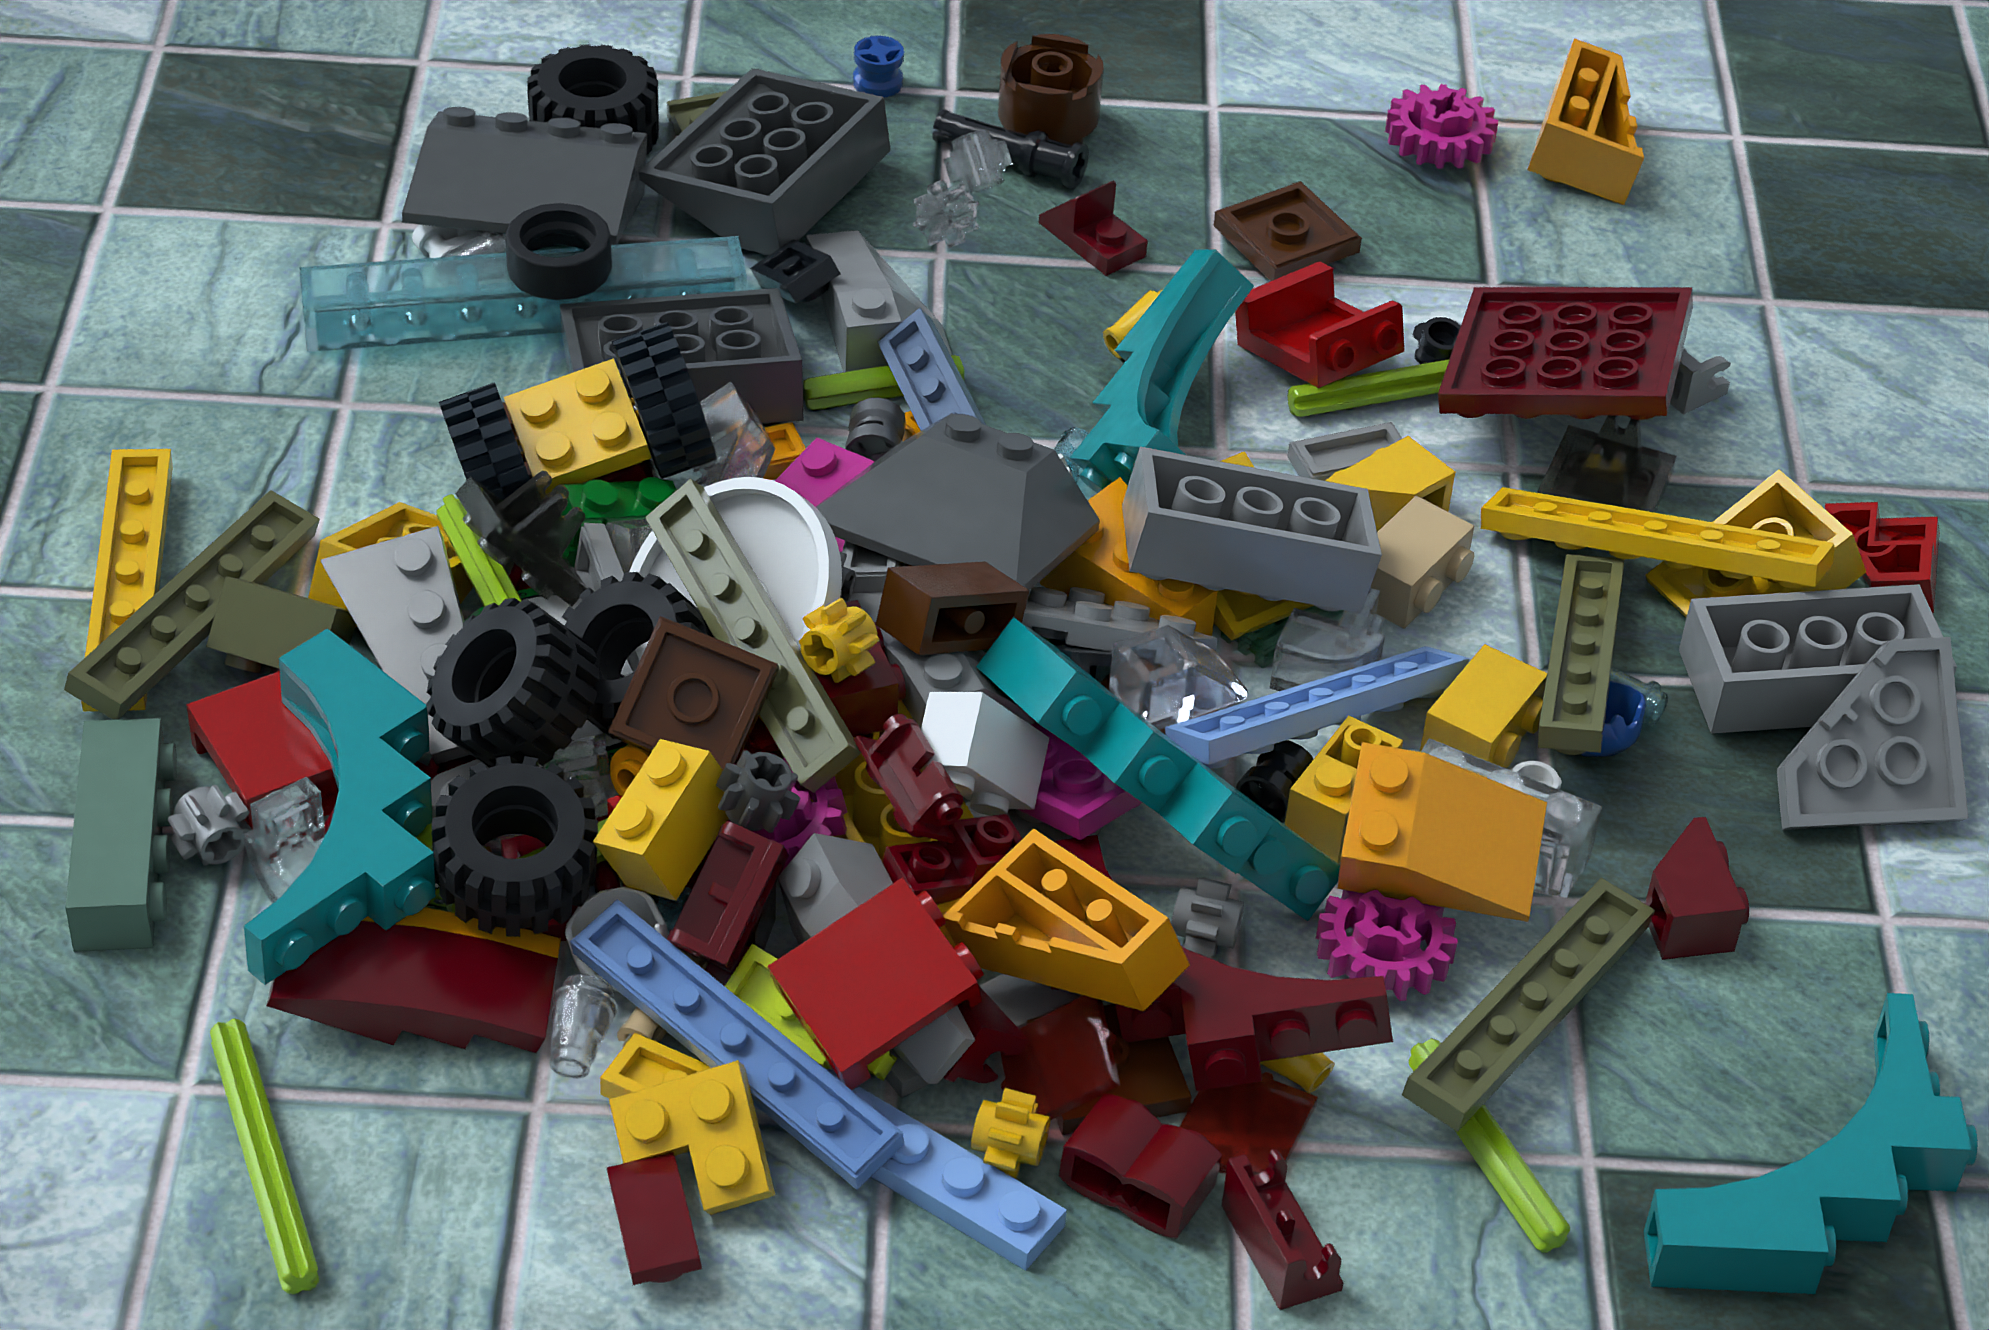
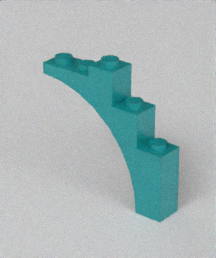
[1070,249,1254,493]
[976,617,1340,921]
[244,628,435,985]
[1644,993,1978,1294]

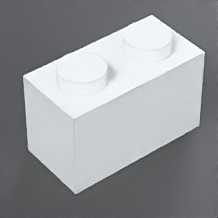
[921,692,1049,816]

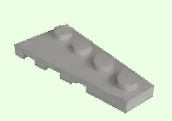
[320,526,470,765]

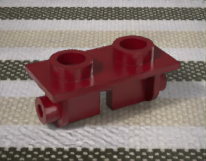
[853,714,963,843]

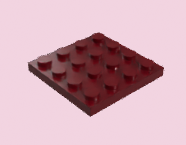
[1438,287,1693,420]

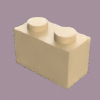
[1363,496,1475,629]

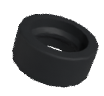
[505,203,612,300]

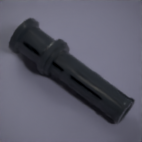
[932,109,1089,190]

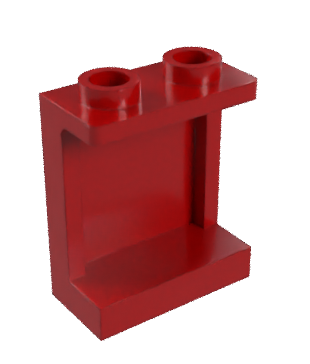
[1235,261,1405,388]
[186,671,339,843]
[767,877,984,1090]

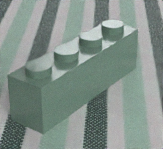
[65,718,177,952]

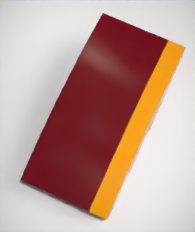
[266,907,561,1054]

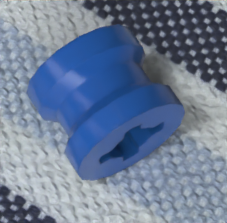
[853,36,904,98]

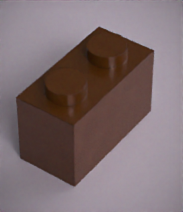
[875,561,1030,655]

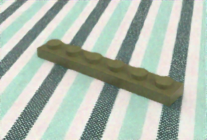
[645,478,861,793]
[64,490,320,720]
[1538,554,1625,755]
[1401,878,1655,1132]

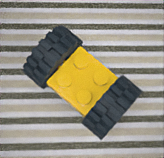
[439,322,717,540]

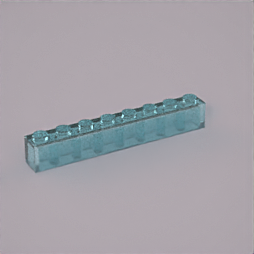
[299,236,747,352]

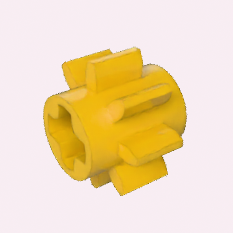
[799,598,879,683]
[971,1088,1051,1178]

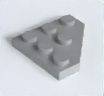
[1022,587,1218,663]
[1776,637,1968,830]

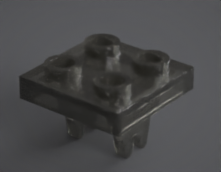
[1537,415,1677,513]
[455,471,587,607]

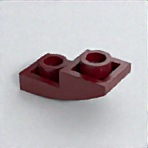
[882,814,1022,905]
[606,1152,702,1285]

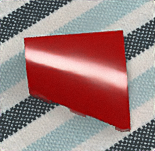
[1825,502,1940,613]

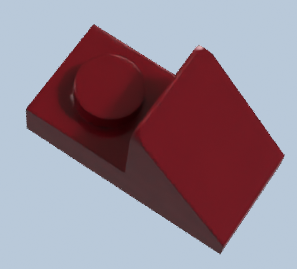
[1038,180,1148,276]

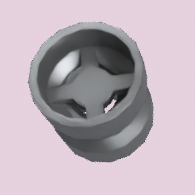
[845,398,906,461]

